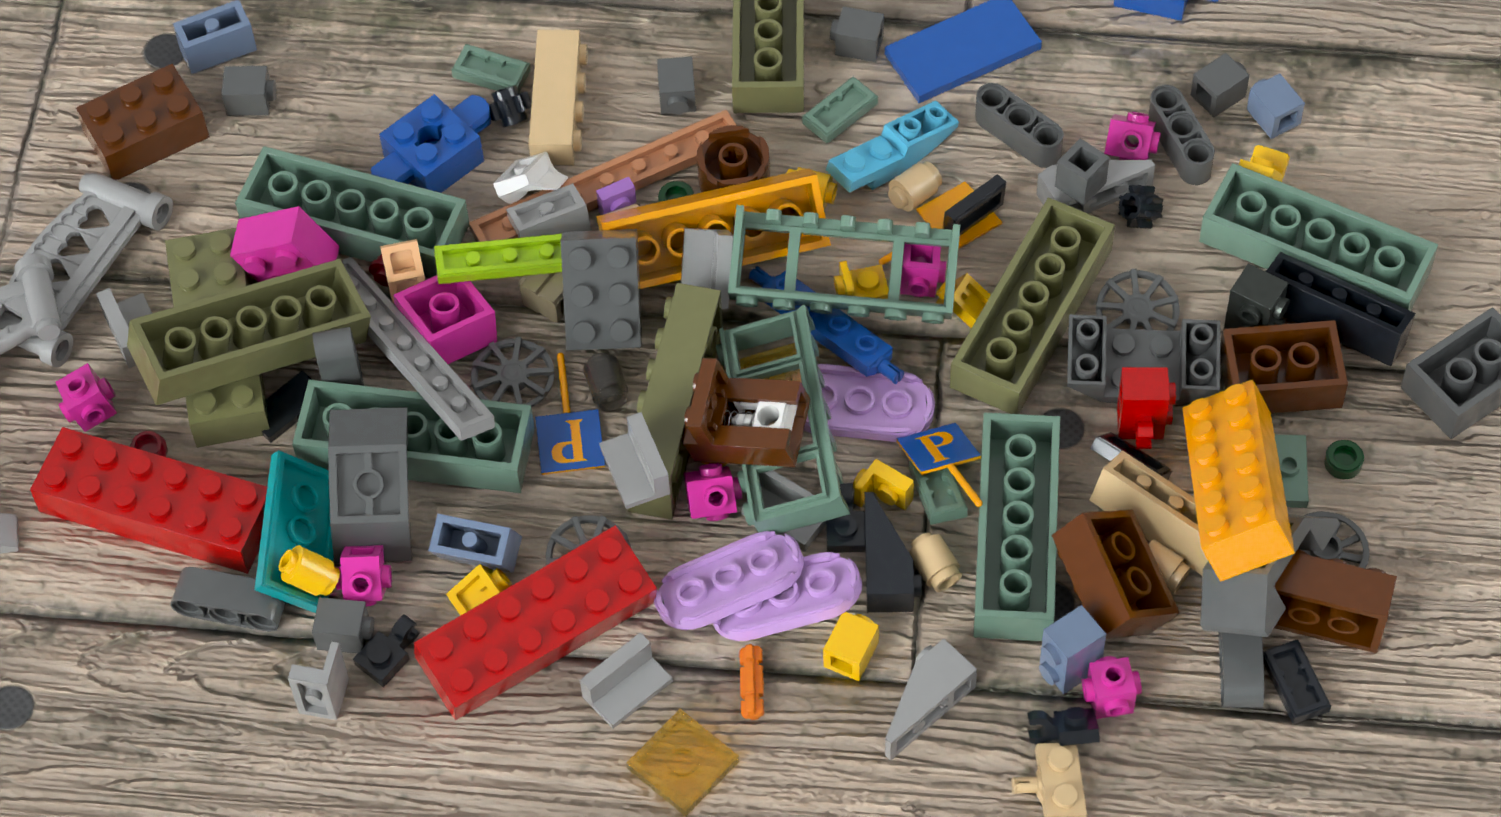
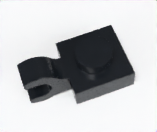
[826,483,865,553]
[353,614,420,687]
[1027,707,1100,746]

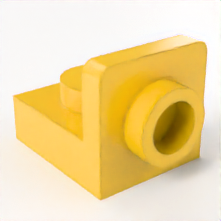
[1238,145,1290,182]
[833,261,889,299]
[936,273,991,328]
[853,459,914,510]
[446,564,512,615]

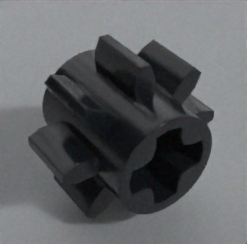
[489,85,532,127]
[1118,185,1164,229]

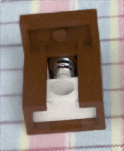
[682,358,811,467]

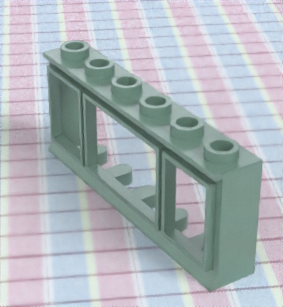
[728,205,960,324]
[716,305,850,534]

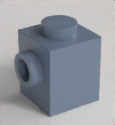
[1247,73,1305,139]

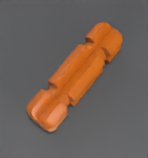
[739,644,764,720]

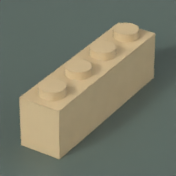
[529,30,588,166]
[1089,450,1208,576]

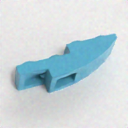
[826,100,959,193]

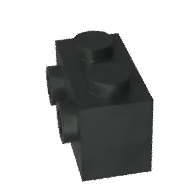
[1223,263,1290,329]

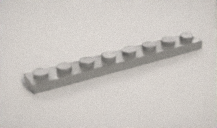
[341,257,495,441]

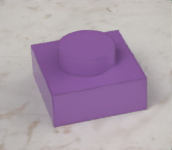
[596,176,637,215]

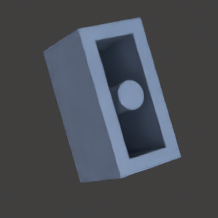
[173,0,257,74]
[428,513,522,573]
[1039,605,1106,694]

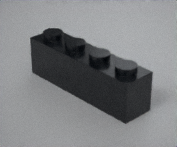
[1265,252,1416,366]

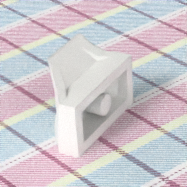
[493,152,568,204]

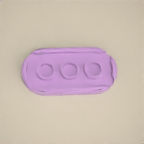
[790,364,935,442]
[654,531,804,630]
[712,552,862,641]

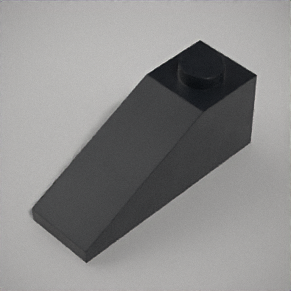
[864,492,921,613]

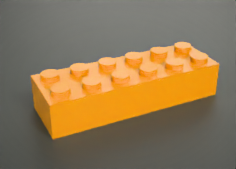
[596,168,831,289]
[1182,379,1295,582]

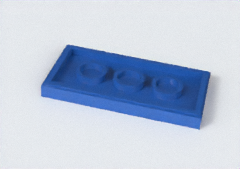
[884,0,1042,104]

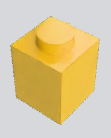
[823,612,879,681]

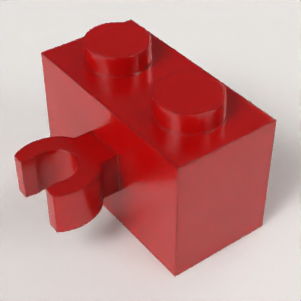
[1117,367,1176,449]

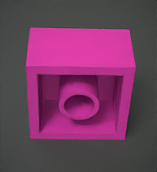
[230,206,339,282]
[393,275,497,364]

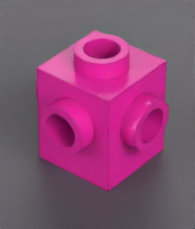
[1104,112,1161,160]
[900,244,946,298]
[55,363,117,432]
[684,463,742,521]
[336,545,392,607]
[1082,656,1142,719]

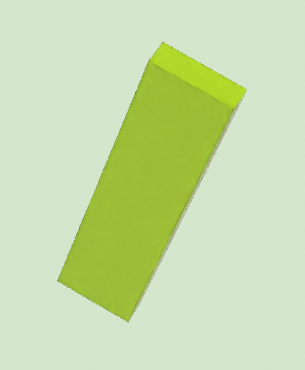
[434,234,562,284]

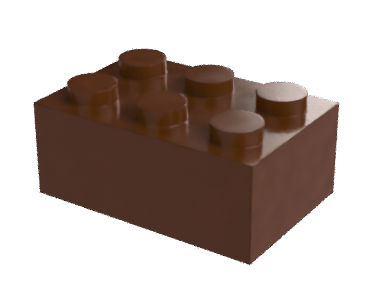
[76,63,210,181]
[1220,320,1348,413]
[1051,509,1180,639]
[1274,549,1397,653]

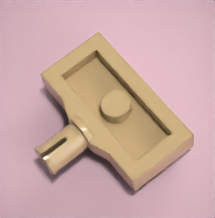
[1011,743,1087,817]

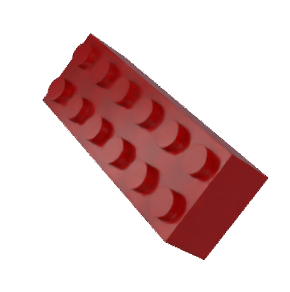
[30,427,267,574]
[414,525,657,721]

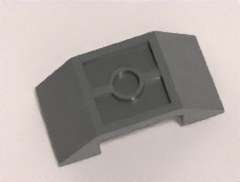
[1067,314,1220,406]
[328,408,412,564]
[1200,514,1340,637]

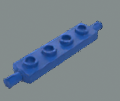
[749,266,904,384]

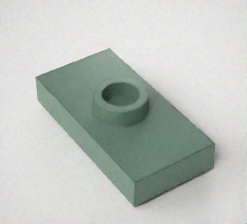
[451,44,531,92]
[802,76,878,144]
[1274,434,1309,508]
[909,461,968,525]

